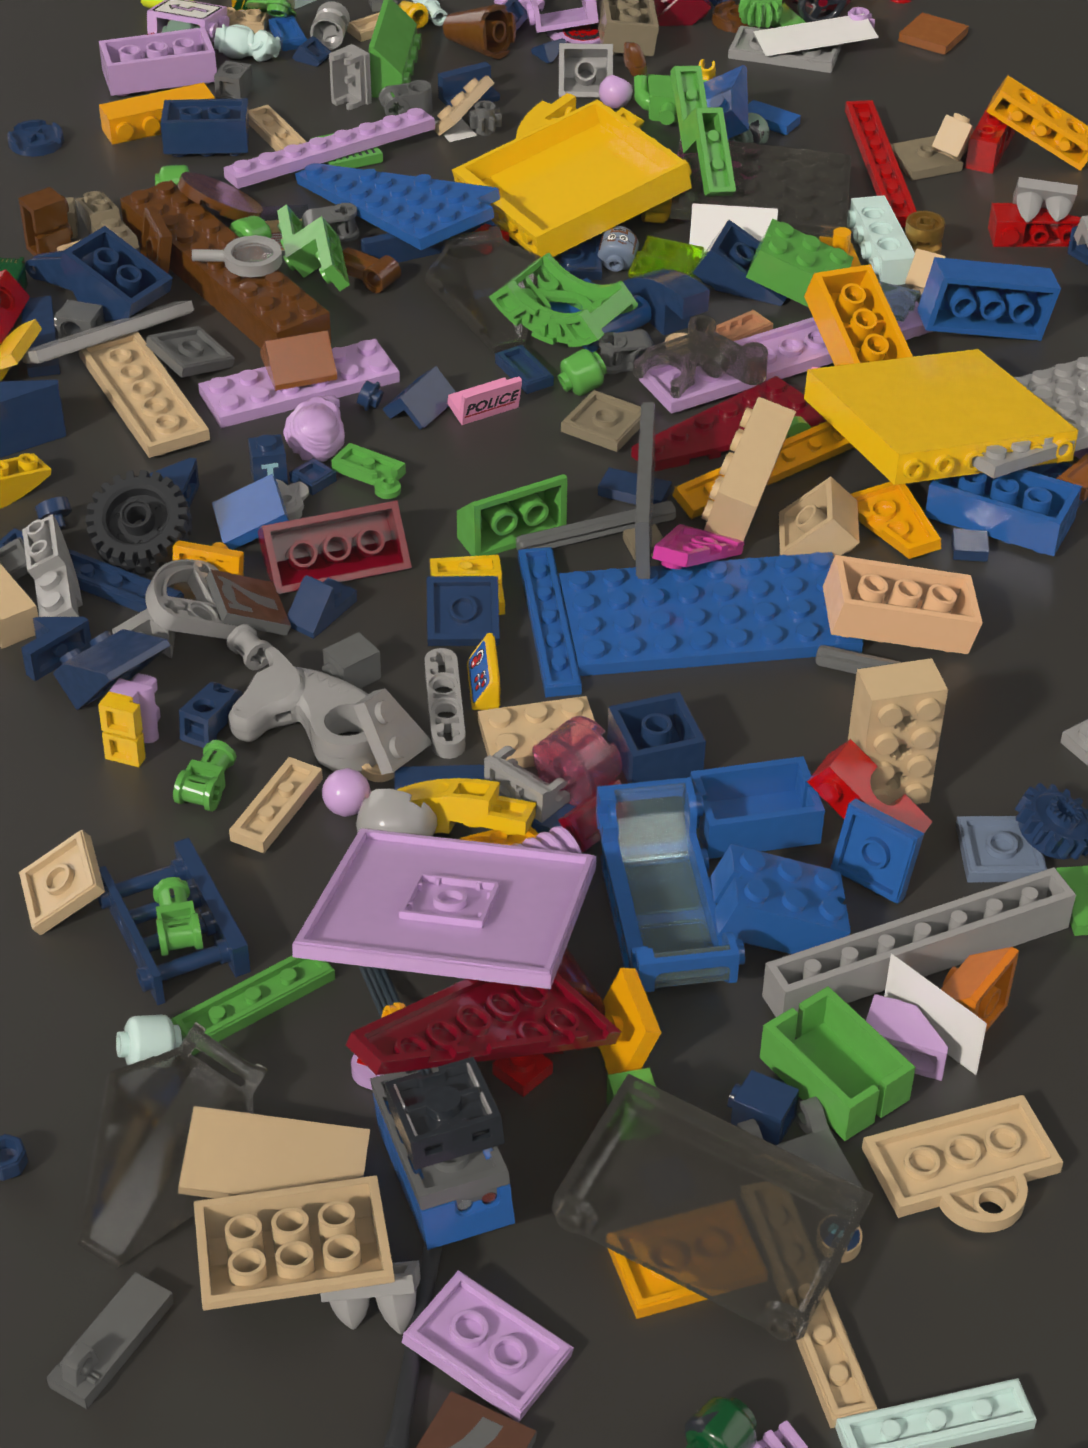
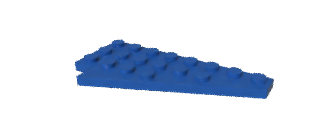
[295,163,500,250]

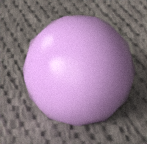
[599,75,633,109]
[322,768,371,817]

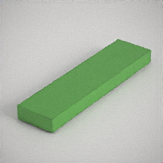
[171,955,335,1055]

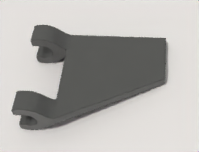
[734,1096,869,1217]

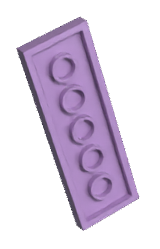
[198,339,400,428]

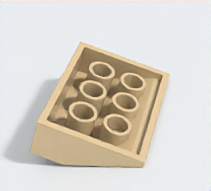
[194,1175,395,1311]

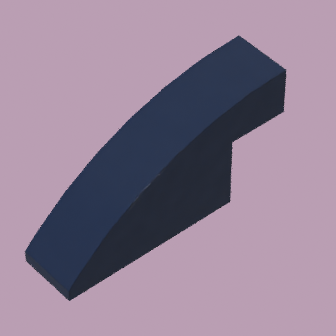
[623,269,710,335]

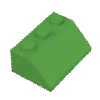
[457,474,567,556]

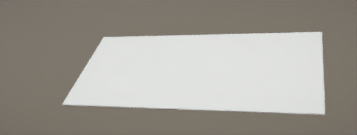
[753,13,879,56]

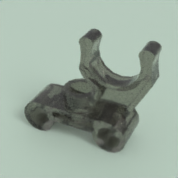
[633,315,768,398]

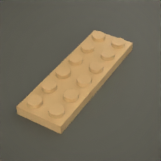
[79,331,210,458]

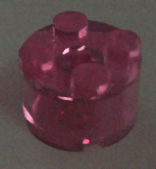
[532,716,622,806]

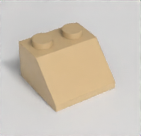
[779,476,860,557]

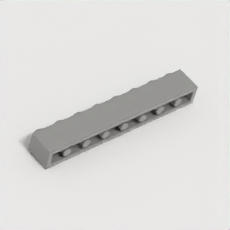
[762,867,1076,1017]

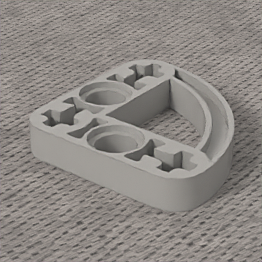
[145,559,237,639]

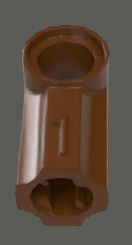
[342,247,401,293]

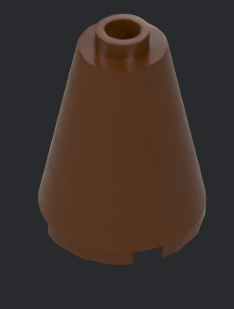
[443,4,516,59]

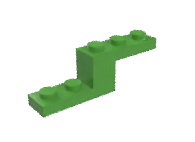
[670,66,736,197]
[277,204,350,291]

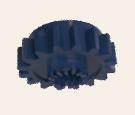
[1015,783,1088,860]

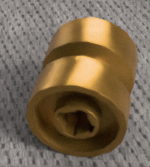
[905,211,945,255]

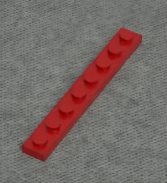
[845,100,917,228]

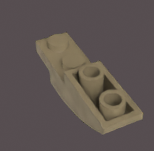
[76,191,139,249]

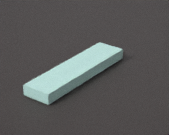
[835,1378,1037,1448]

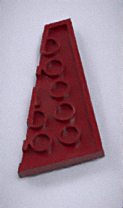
[346,973,621,1075]

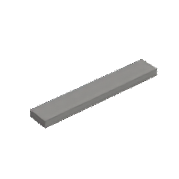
[22,300,194,364]

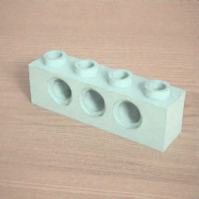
[845,195,915,286]

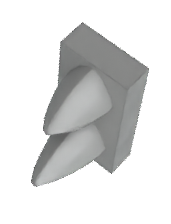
[1012,177,1078,223]
[320,1260,421,1334]

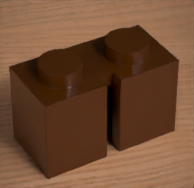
[19,187,73,256]

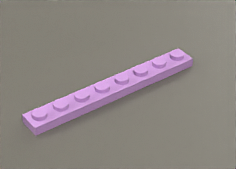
[223,108,435,189]

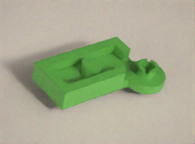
[331,443,406,499]

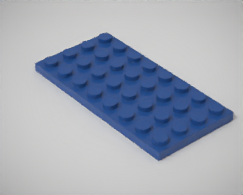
[559,552,863,676]

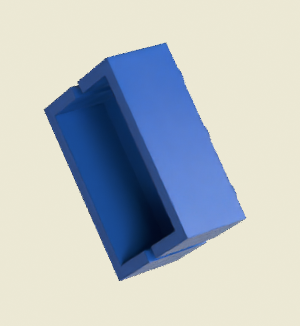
[690,756,825,859]
[711,844,851,954]

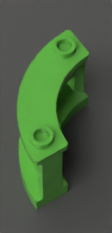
[489,253,638,347]

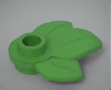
[245,0,297,17]

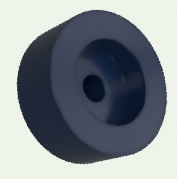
[35,496,72,530]

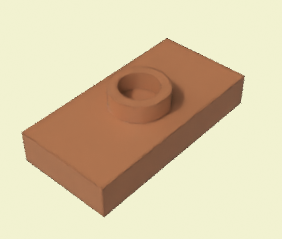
[706,310,773,347]

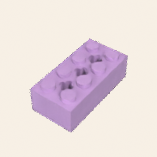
[99,27,217,96]

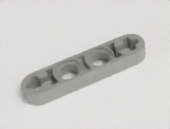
[425,648,466,759]

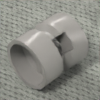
[310,1,350,50]

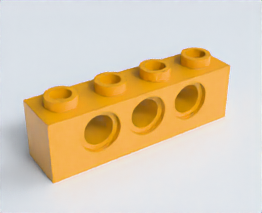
[986,75,1088,171]

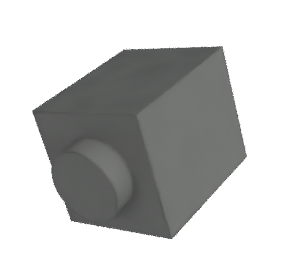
[322,632,381,689]

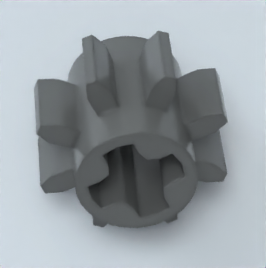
[468,101,502,136]

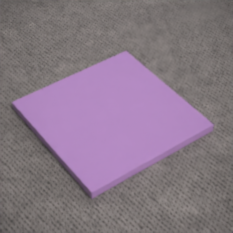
[292,828,596,989]

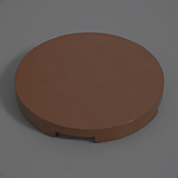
[177,172,263,220]

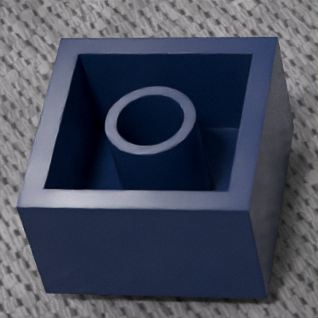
[607,692,706,783]

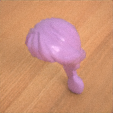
[283,395,345,462]

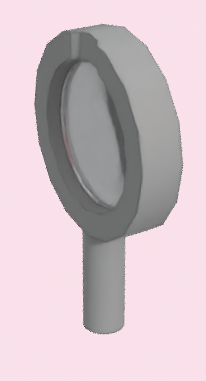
[192,235,282,277]

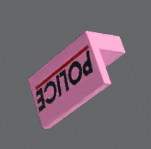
[447,376,522,425]

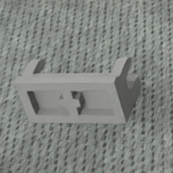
[329,44,372,110]
[484,746,570,823]

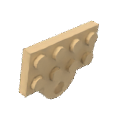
[862,1095,1063,1233]

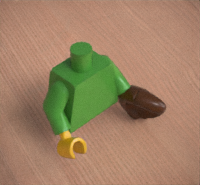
[624,42,716,125]

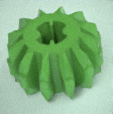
[738,0,783,28]

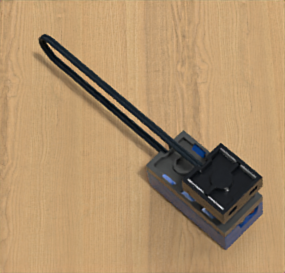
[330,873,515,1250]

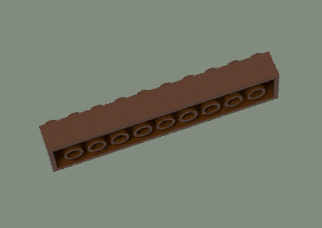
[120,180,331,348]

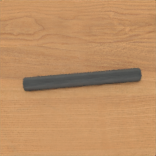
[516,501,676,550]

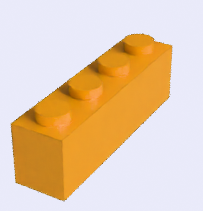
[99,82,215,145]

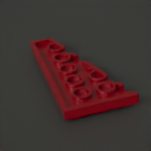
[631,376,827,472]

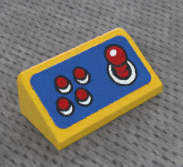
[467,633,500,710]

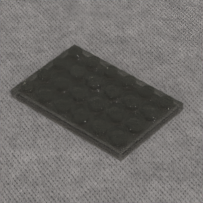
[670,138,852,238]

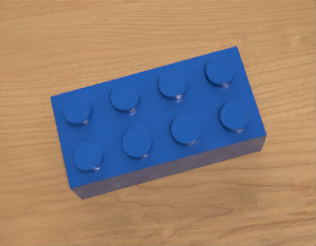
[917,257,1061,341]
[925,469,1082,556]

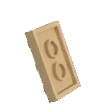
[478,696,603,768]

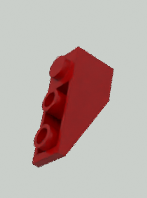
[988,203,1081,247]

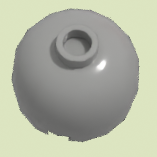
[356,789,437,837]

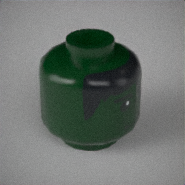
[684,1396,757,1448]

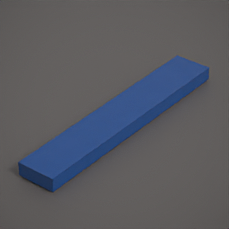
[518,547,582,697]

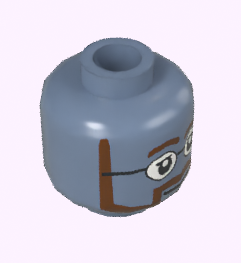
[598,226,639,272]

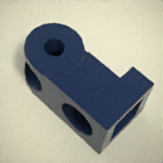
[179,682,243,748]

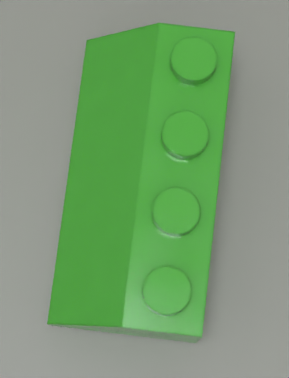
[369,0,422,97]

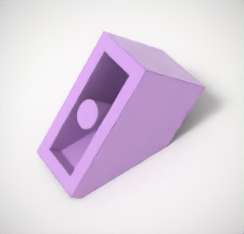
[866,994,949,1081]

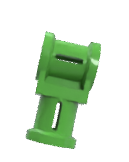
[173,740,237,812]
[153,877,203,956]

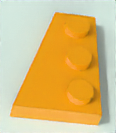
[851,481,941,559]

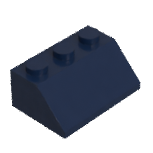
[161,98,249,157]

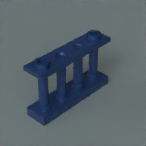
[97,838,251,1005]

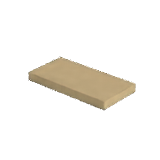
[178,1106,370,1198]

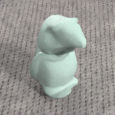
[214,24,281,62]

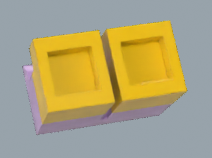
[98,673,161,767]

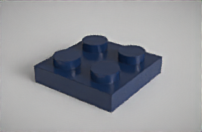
[427,576,500,646]

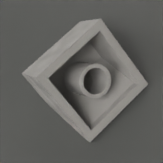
[559,43,613,99]

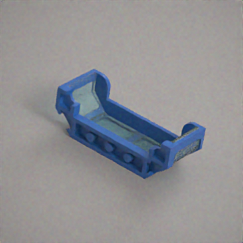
[596,777,745,992]

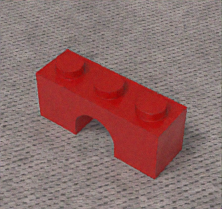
[807,739,932,833]

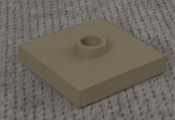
[890,136,963,181]
[561,390,641,452]

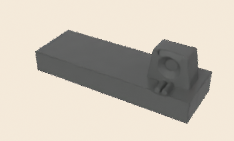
[47,1272,174,1409]

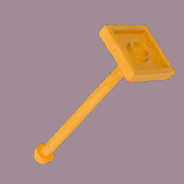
[382,968,662,1075]

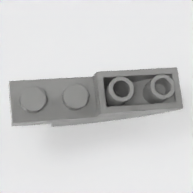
[22,514,83,617]

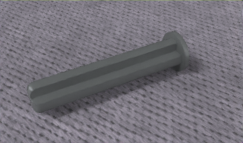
[816,645,903,674]

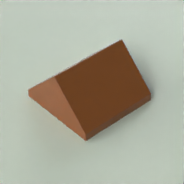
[260,330,338,391]

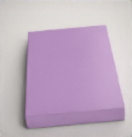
[402,1270,574,1422]

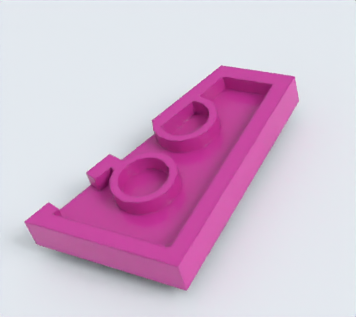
[652,524,745,569]

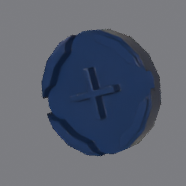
[7,119,64,157]

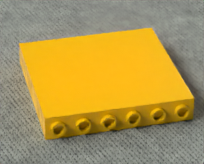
[452,99,692,259]
[804,349,1078,485]

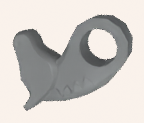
[228,646,377,771]

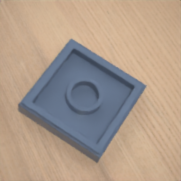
[956,816,1047,882]

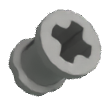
[227,624,271,670]

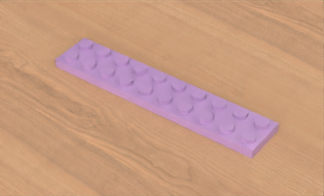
[639,290,933,414]

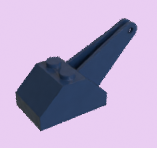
[25,226,173,322]

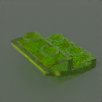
[628,236,704,278]

